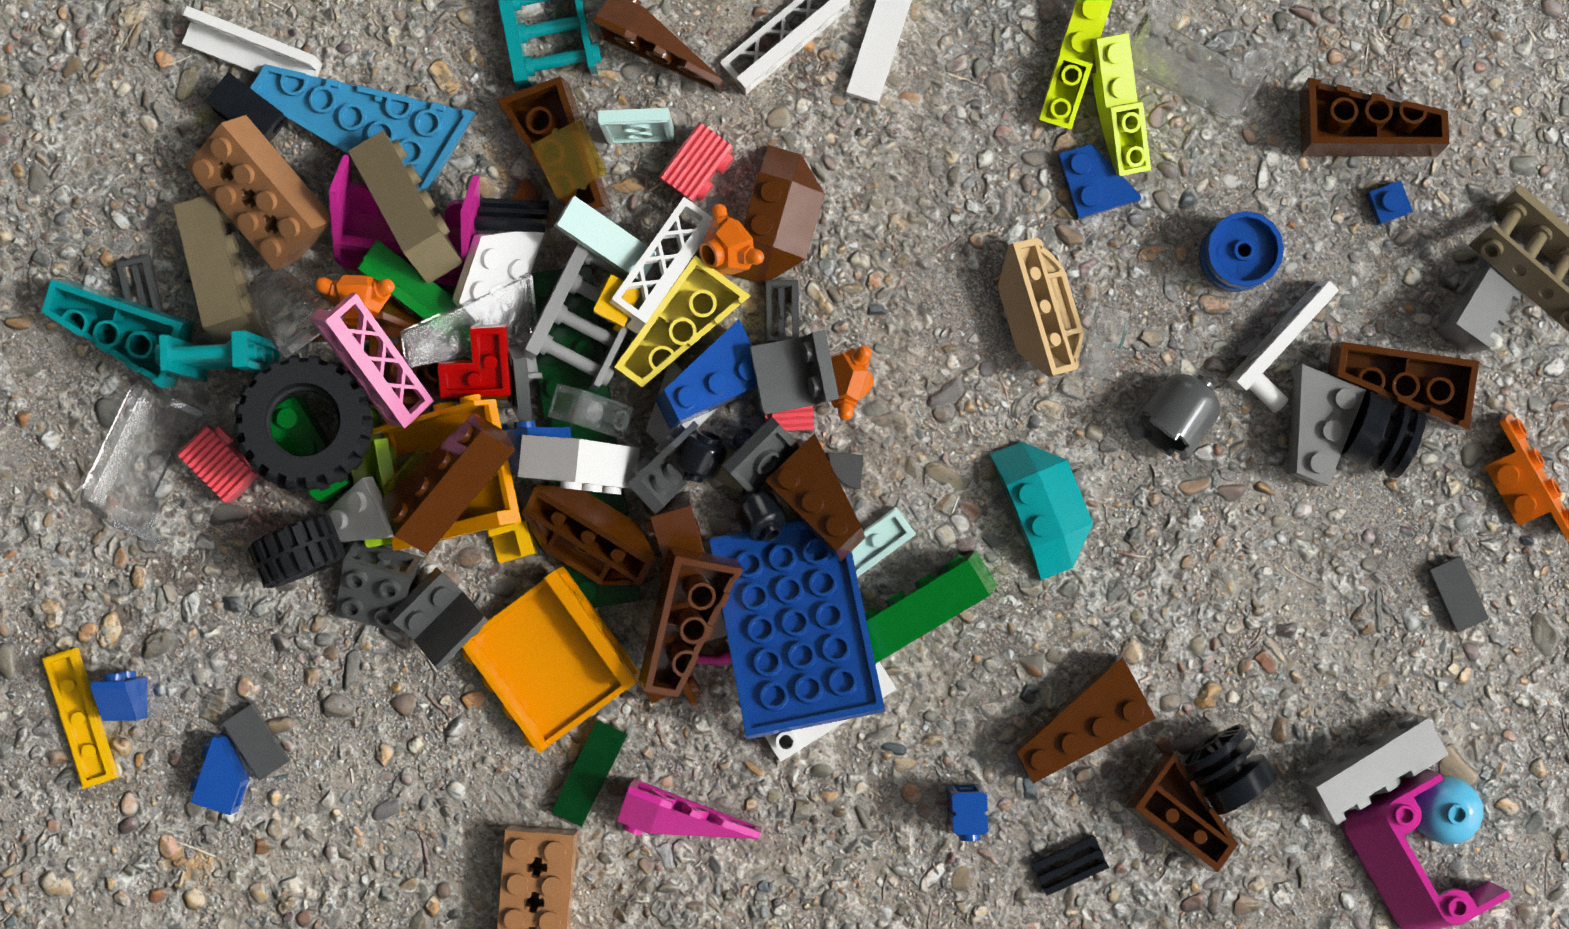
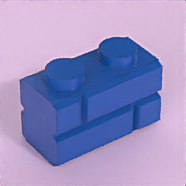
[947,784,988,841]

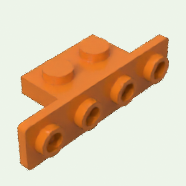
[1485,413,1569,541]

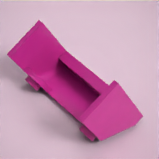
[329,155,480,286]
[1342,769,1511,929]

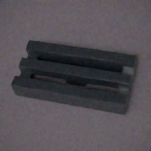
[476,198,550,233]
[1032,835,1109,896]

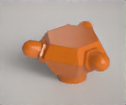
[699,204,764,275]
[315,275,395,327]
[831,345,873,421]

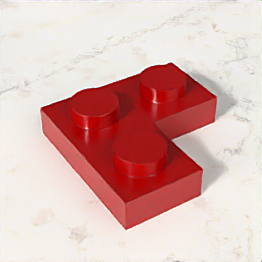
[438,324,512,398]

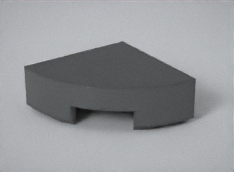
[829,452,863,489]

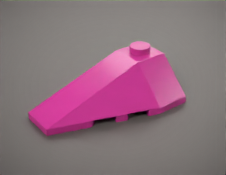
[617,778,761,839]

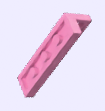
[309,293,434,429]

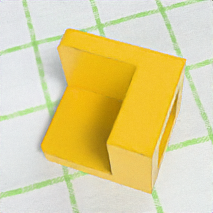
[593,274,641,332]
[487,520,539,563]

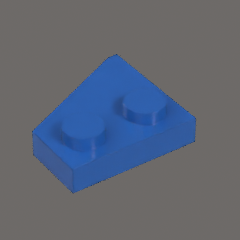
[1058,144,1141,220]

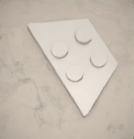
[452,231,544,339]

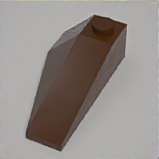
[593,0,724,93]

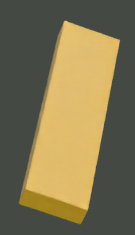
[42,647,119,789]

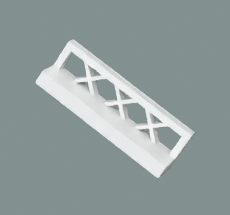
[720,0,850,95]
[182,6,323,78]
[609,197,713,334]

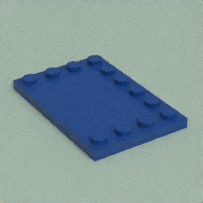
[709,521,885,739]

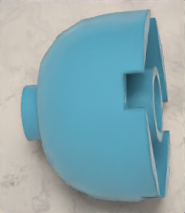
[1414,775,1484,844]

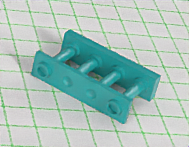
[498,0,602,89]
[155,331,281,382]

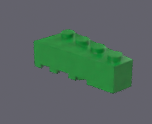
[865,551,998,664]

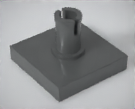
[723,417,800,492]

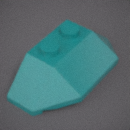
[989,442,1093,580]

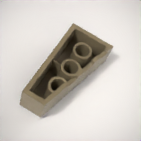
[348,130,463,284]
[173,194,264,345]

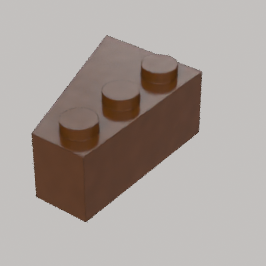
[1125,752,1238,872]

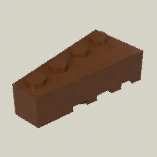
[497,76,612,214]
[382,413,515,554]

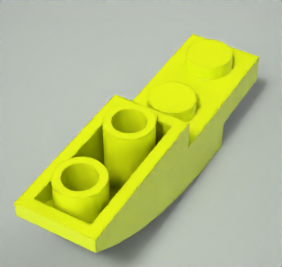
[1039,0,1113,130]
[1091,33,1151,176]

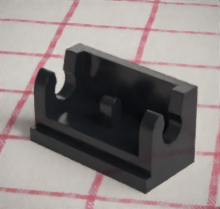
[205,72,285,142]

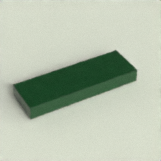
[551,719,628,827]

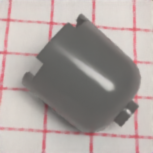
[1132,373,1220,461]

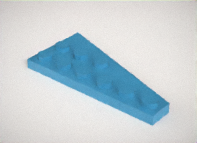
[250,64,476,192]

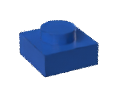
[1366,180,1413,225]

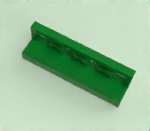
[356,239,473,353]

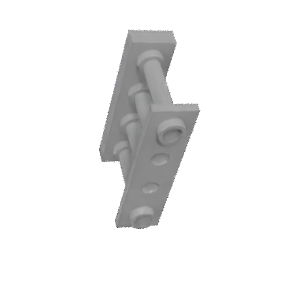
[522,242,659,392]

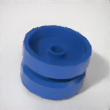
[1199,211,1284,293]

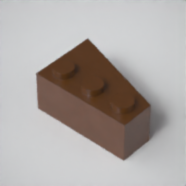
[765,433,865,561]

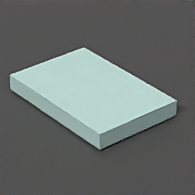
[598,108,675,144]

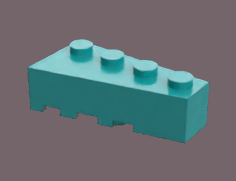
[41,279,195,388]

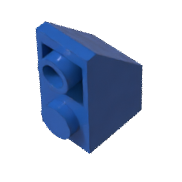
[91,671,148,721]
[190,733,250,815]

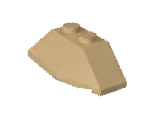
[997,238,1084,377]

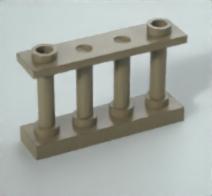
[1469,184,1569,332]

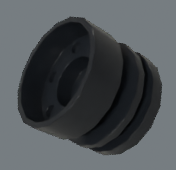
[1340,390,1426,478]
[1182,724,1277,815]

